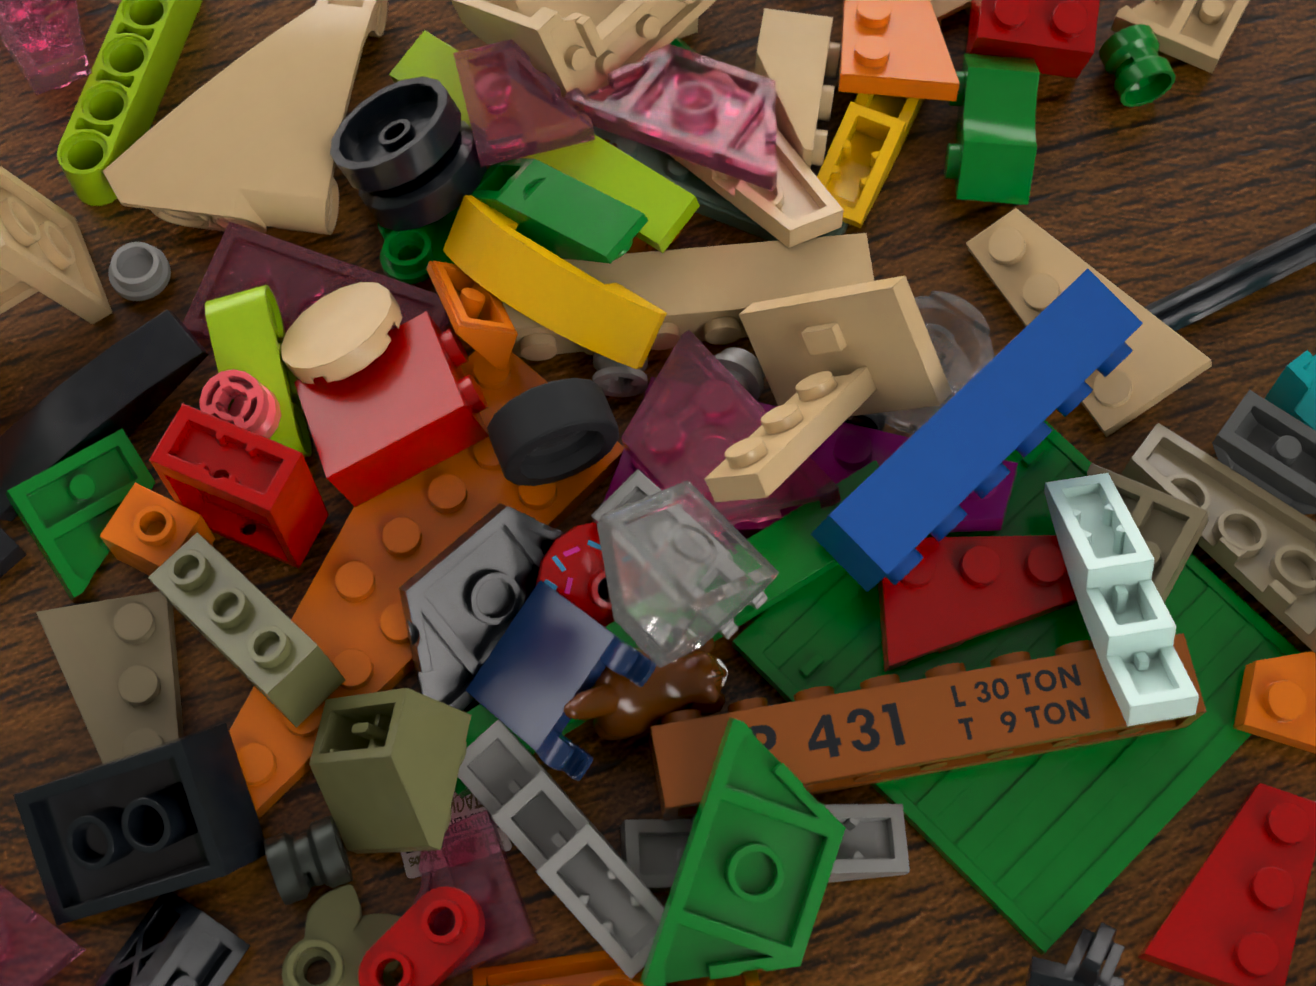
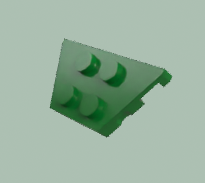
[640,718,846,986]

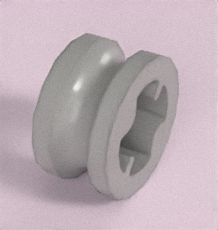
[592,353,648,397]

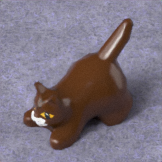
[563,631,728,741]

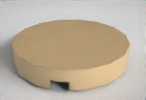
[281,282,402,384]

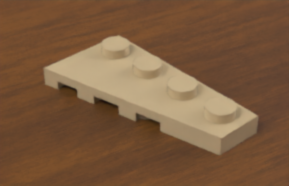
[966,208,1212,437]

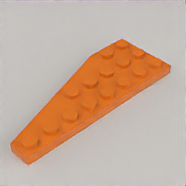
[229,350,624,819]

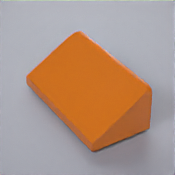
[426,260,518,371]

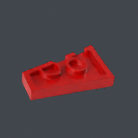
[1137,783,1316,986]

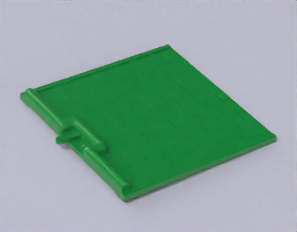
[731,420,1300,955]

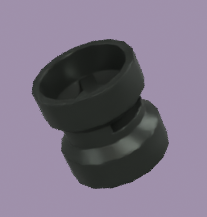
[264,815,353,905]

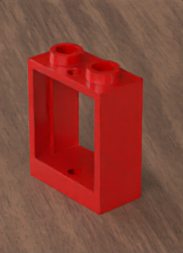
[149,403,329,569]

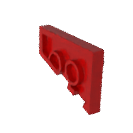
[878,535,1077,673]

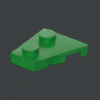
[5,428,156,600]

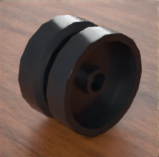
[330,76,487,231]

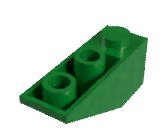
[471,157,649,264]

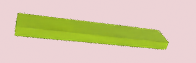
[389,30,700,253]

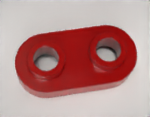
[358,886,485,986]

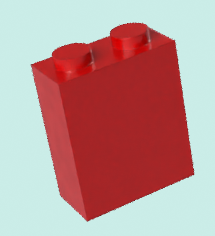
[294,311,489,507]

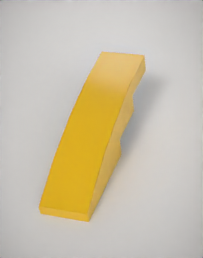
[817,93,924,229]

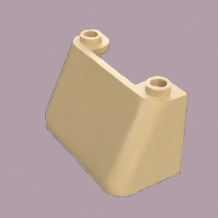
[451,0,716,112]

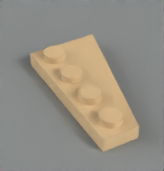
[621,64,844,248]

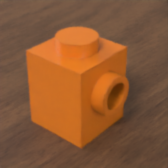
[100,483,215,576]

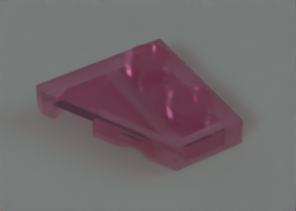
[414,810,538,982]

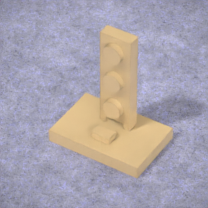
[0,166,113,324]
[705,276,952,502]

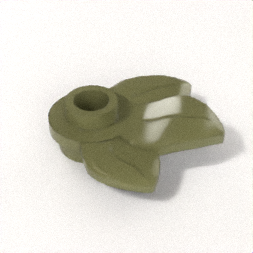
[282,884,401,986]

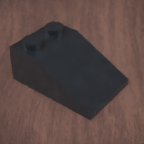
[13,723,266,926]

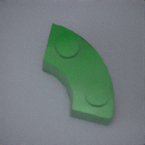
[944,53,1040,205]

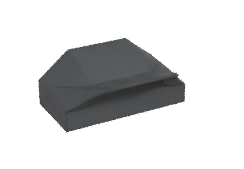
[1212,389,1316,515]

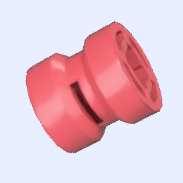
[199,369,281,439]

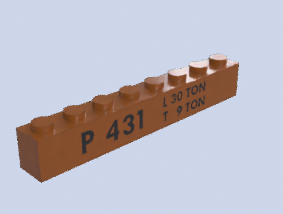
[649,633,1207,821]

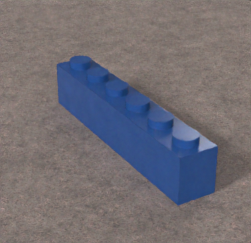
[811,268,1143,592]

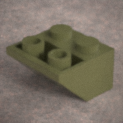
[309,688,471,854]

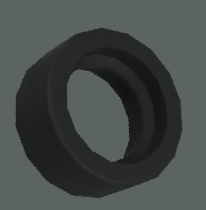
[487,378,619,486]

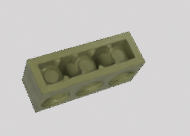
[148,532,345,728]

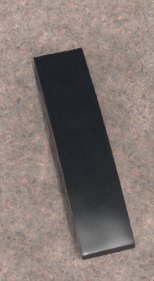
[0,310,209,522]

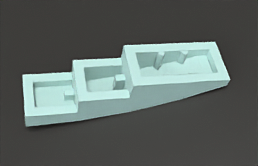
[1044,473,1199,726]

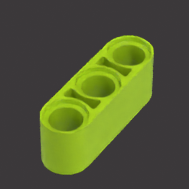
[205,285,312,458]

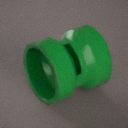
[1099,24,1176,107]

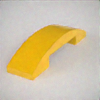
[443,195,667,369]

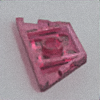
[564,44,778,191]
[621,330,841,534]

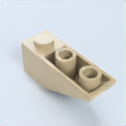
[753,8,841,169]

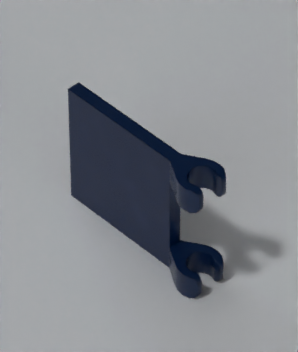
[466,580,656,781]

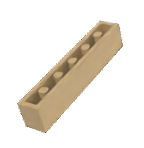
[503,233,874,361]

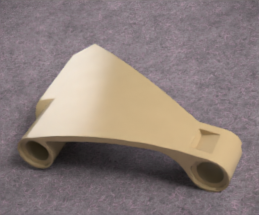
[103,0,388,235]

